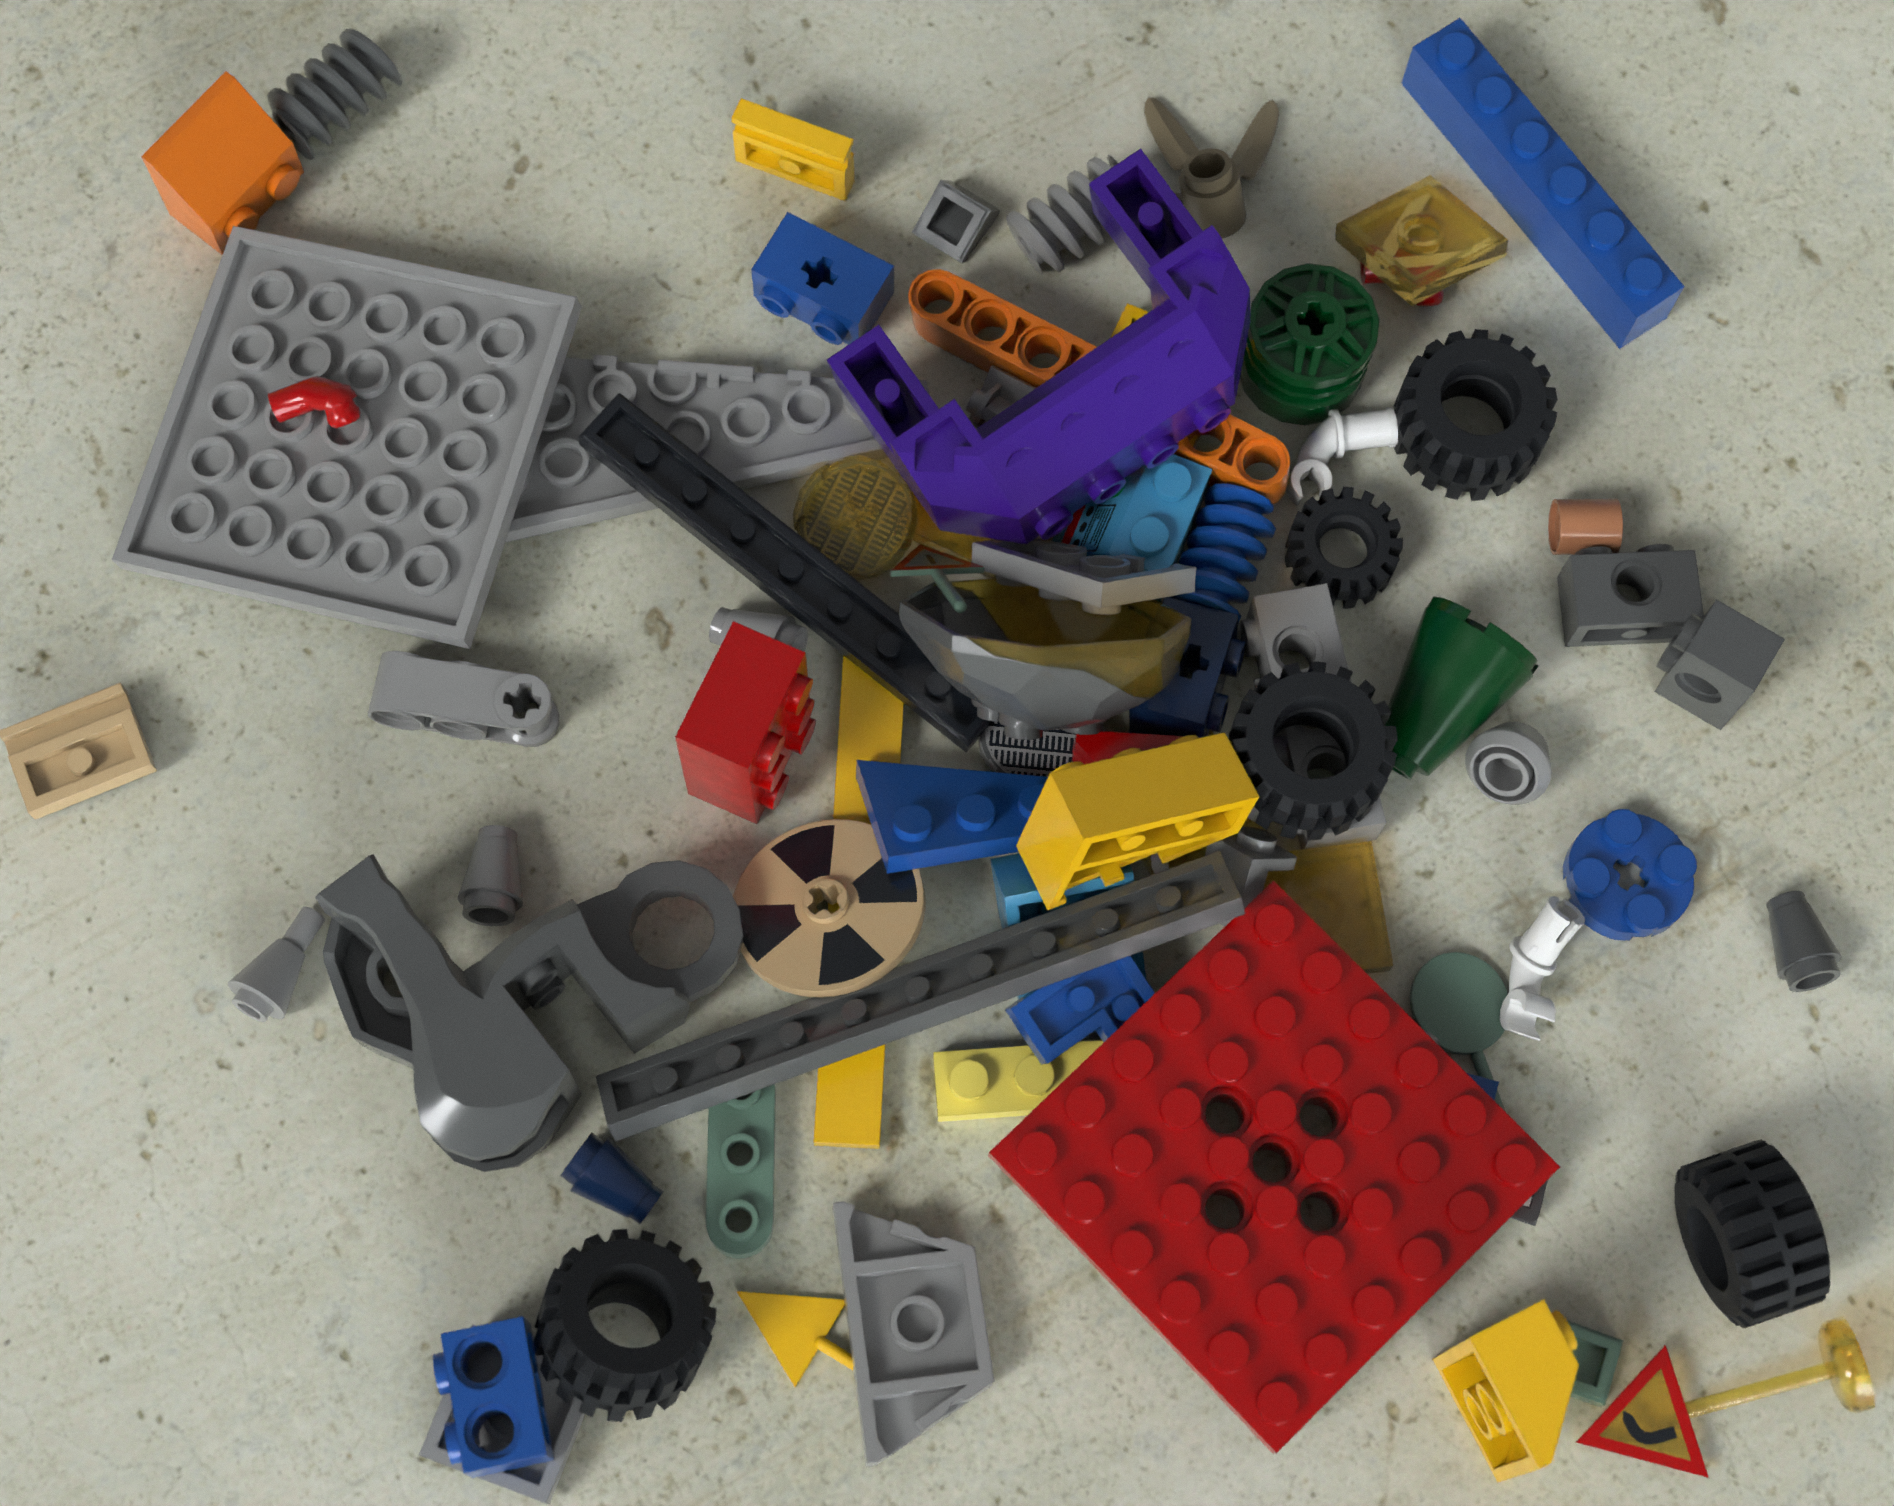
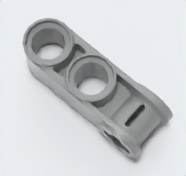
[368,651,560,747]

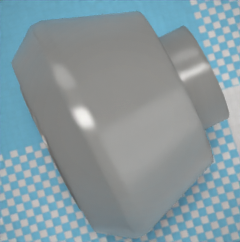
[1465,722,1552,805]

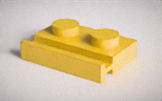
[731,98,855,201]

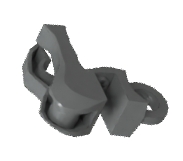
[315,854,743,1172]

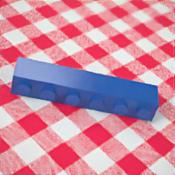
[1401,18,1685,349]

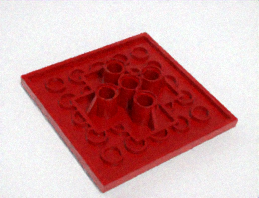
[988,880,1560,1454]

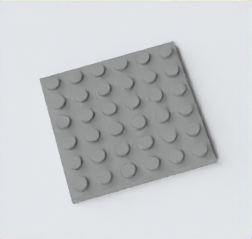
[112,226,582,649]

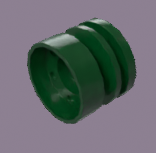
[1240,263,1379,426]

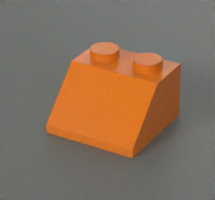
[141,71,304,255]

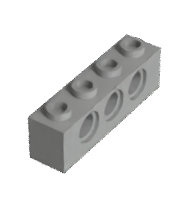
[1240,583,1386,854]

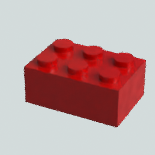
[675,621,816,824]

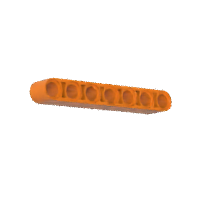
[908,269,1290,505]

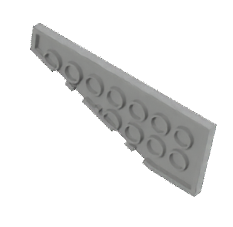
[505,355,930,543]

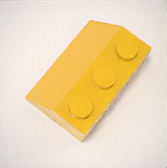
[1432,1300,1579,1482]

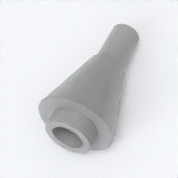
[228,906,325,1022]

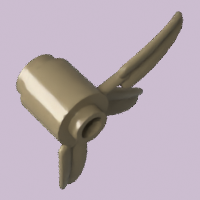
[1144,97,1279,239]

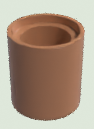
[1548,499,1623,555]

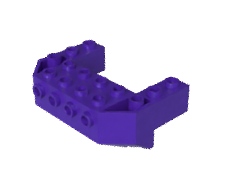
[827,148,1251,544]

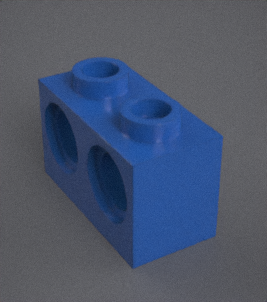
[433,1316,555,1478]

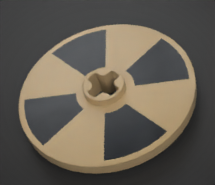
[733,819,926,997]

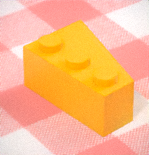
[1016,732,1259,911]

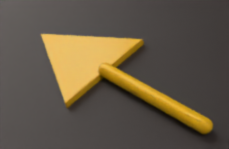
[736,1291,854,1387]

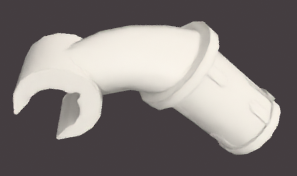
[1286,407,1398,506]
[1500,896,1585,1041]

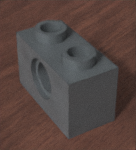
[1557,544,1704,647]
[1654,599,1785,730]

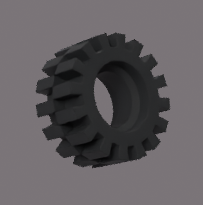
[1284,487,1403,609]

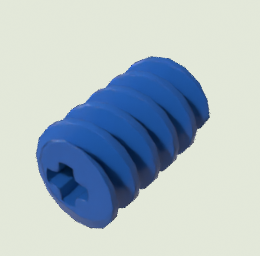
[1169,484,1276,624]

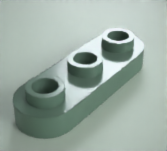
[706,1084,776,1259]

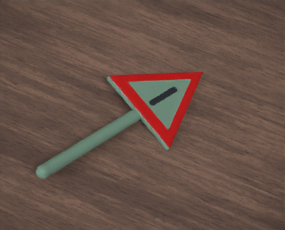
[891,544,984,613]

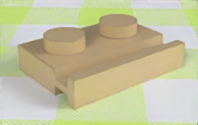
[0,683,157,820]

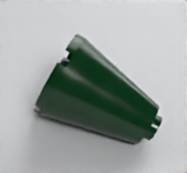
[1385,596,1539,780]

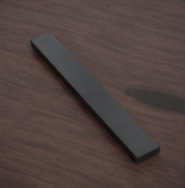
[578,393,993,753]

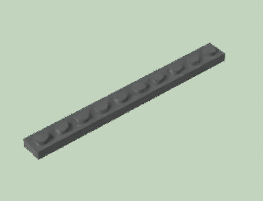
[596,851,1245,1141]

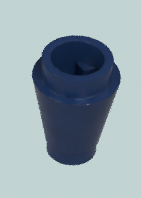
[560,1132,663,1224]

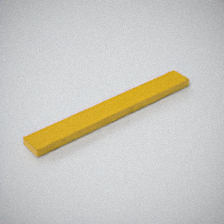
[814,655,904,1149]

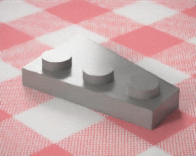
[971,538,1196,615]

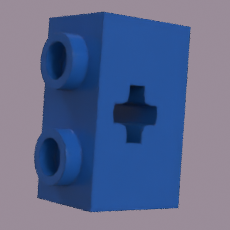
[751,212,894,345]

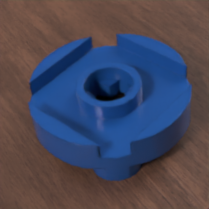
[1563,809,1697,941]

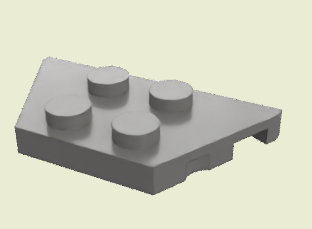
[832,1201,994,1467]

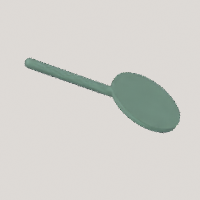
[1409,952,1508,1112]

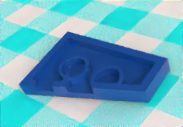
[856,760,1048,874]

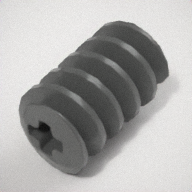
[267,28,403,160]

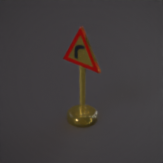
[1576,1316,1875,1478]

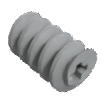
[1006,154,1118,274]

